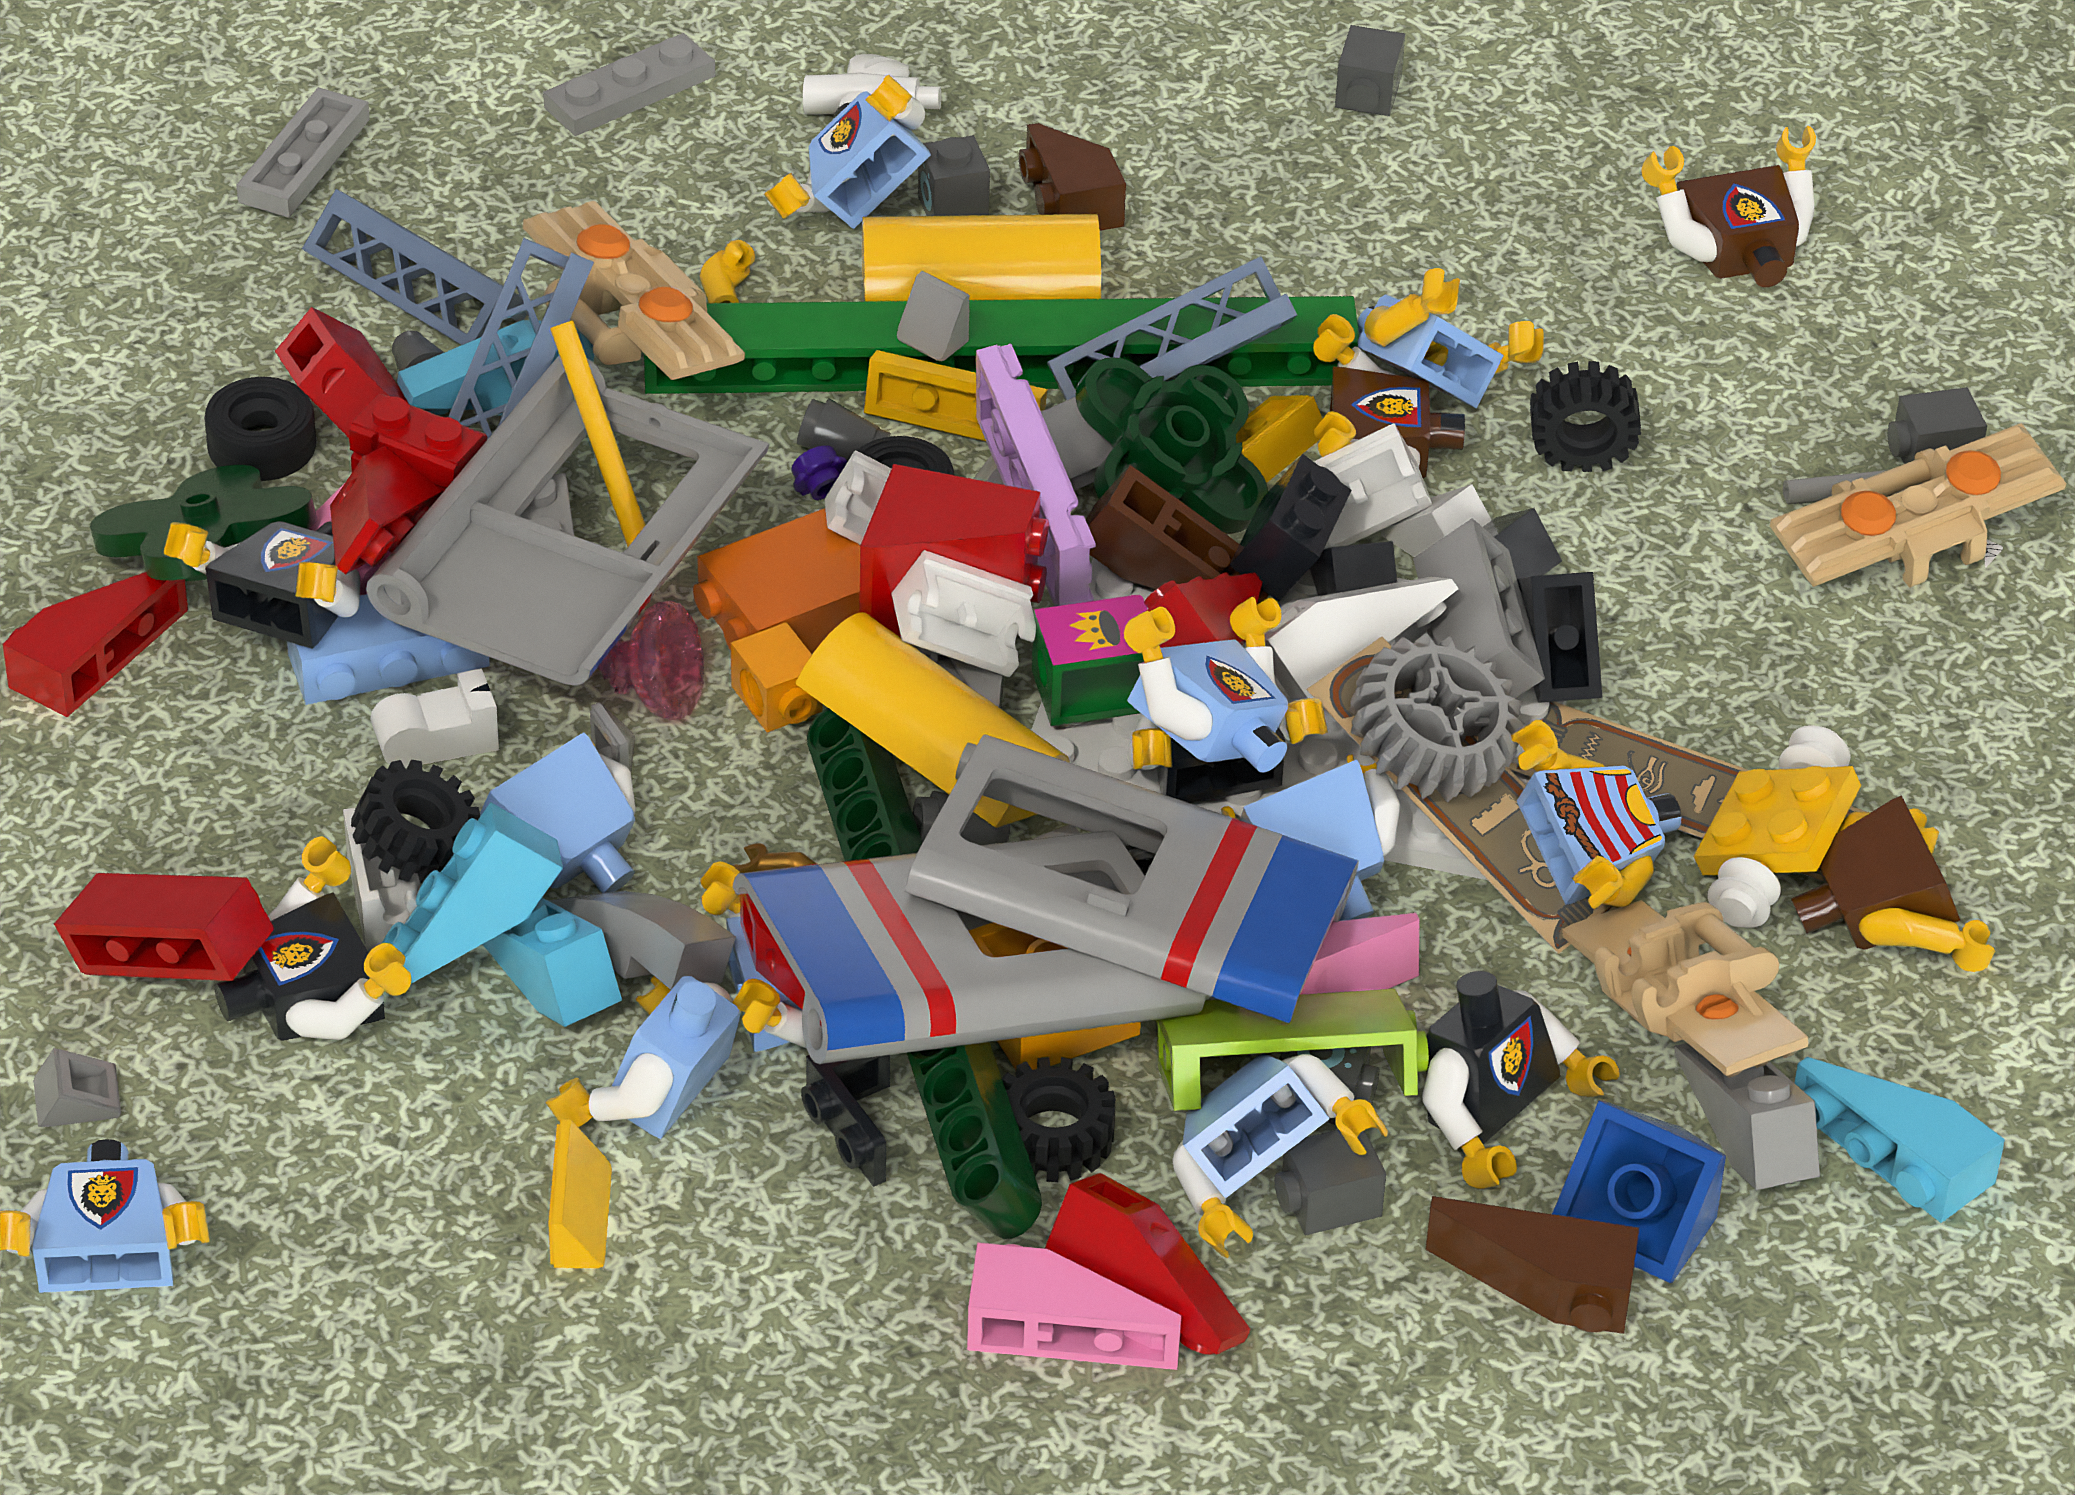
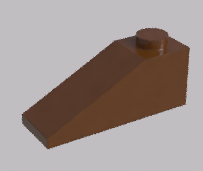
[1086,465,1269,605]
[1425,1196,1639,1334]

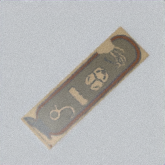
[1306,637,1616,954]

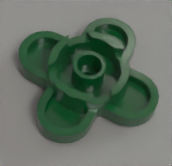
[1075,357,1268,533]
[90,465,317,581]

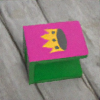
[1032,595,1147,726]

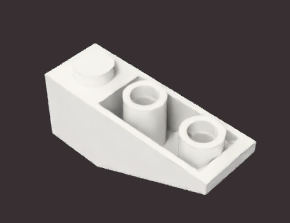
[1264,577,1458,700]

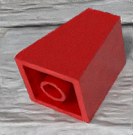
[859,464,1049,637]

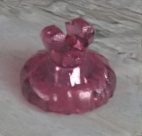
[597,601,705,720]

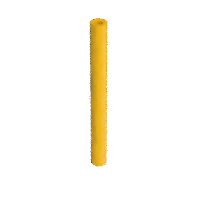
[550,320,646,547]

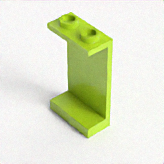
[1156,989,1429,1111]

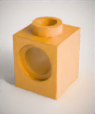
[731,622,823,732]

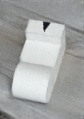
[370,668,499,768]

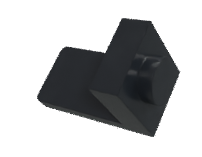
[801,1055,890,1187]

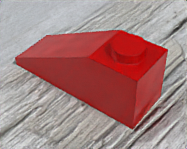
[3,572,188,717]

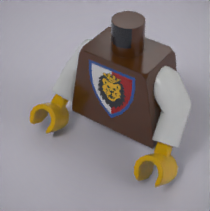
[1641,126,1816,287]
[1313,314,1465,479]

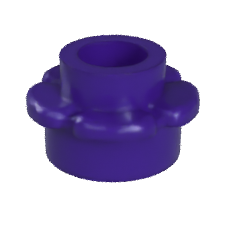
[791,446,848,501]

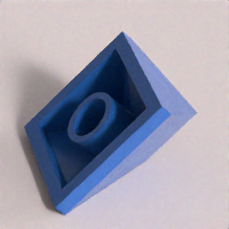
[1552,1100,1726,1283]

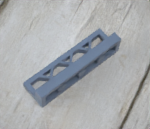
[302,189,527,345]
[448,238,594,440]
[1047,256,1297,401]

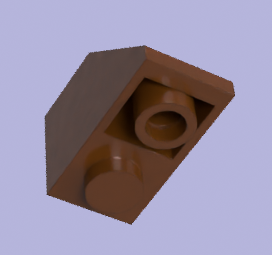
[1019,123,1126,231]

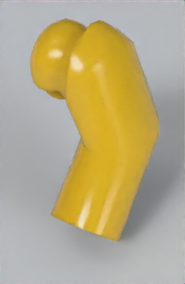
[700,240,755,303]

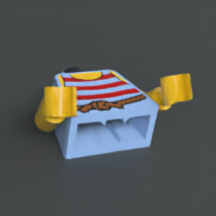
[1357,268,1544,408]
[1511,720,1682,909]

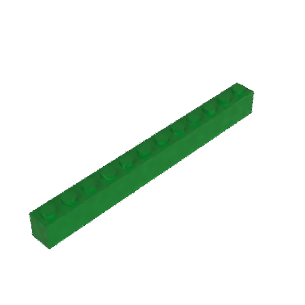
[644,296,1359,394]

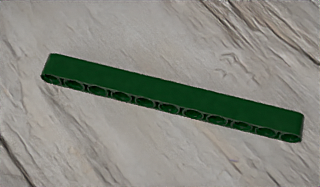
[807,708,1042,1239]

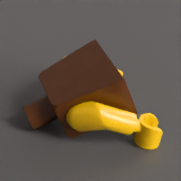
[1791,795,1995,972]

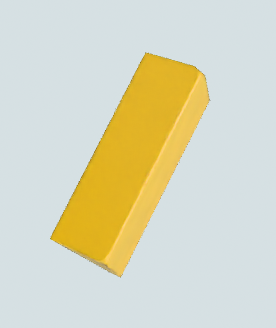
[1236,395,1323,483]
[548,1119,612,1268]

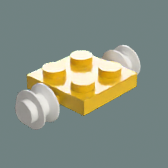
[1693,725,1862,928]

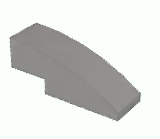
[549,891,736,990]

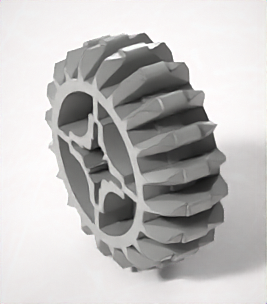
[1349,633,1525,802]

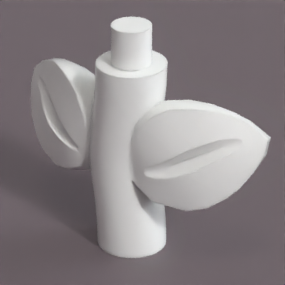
[803,54,941,115]

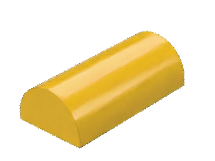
[862,214,1101,301]
[795,612,1070,828]

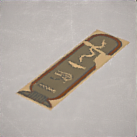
[1509,702,1867,882]

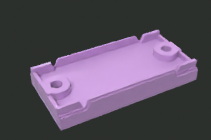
[976,344,1096,606]

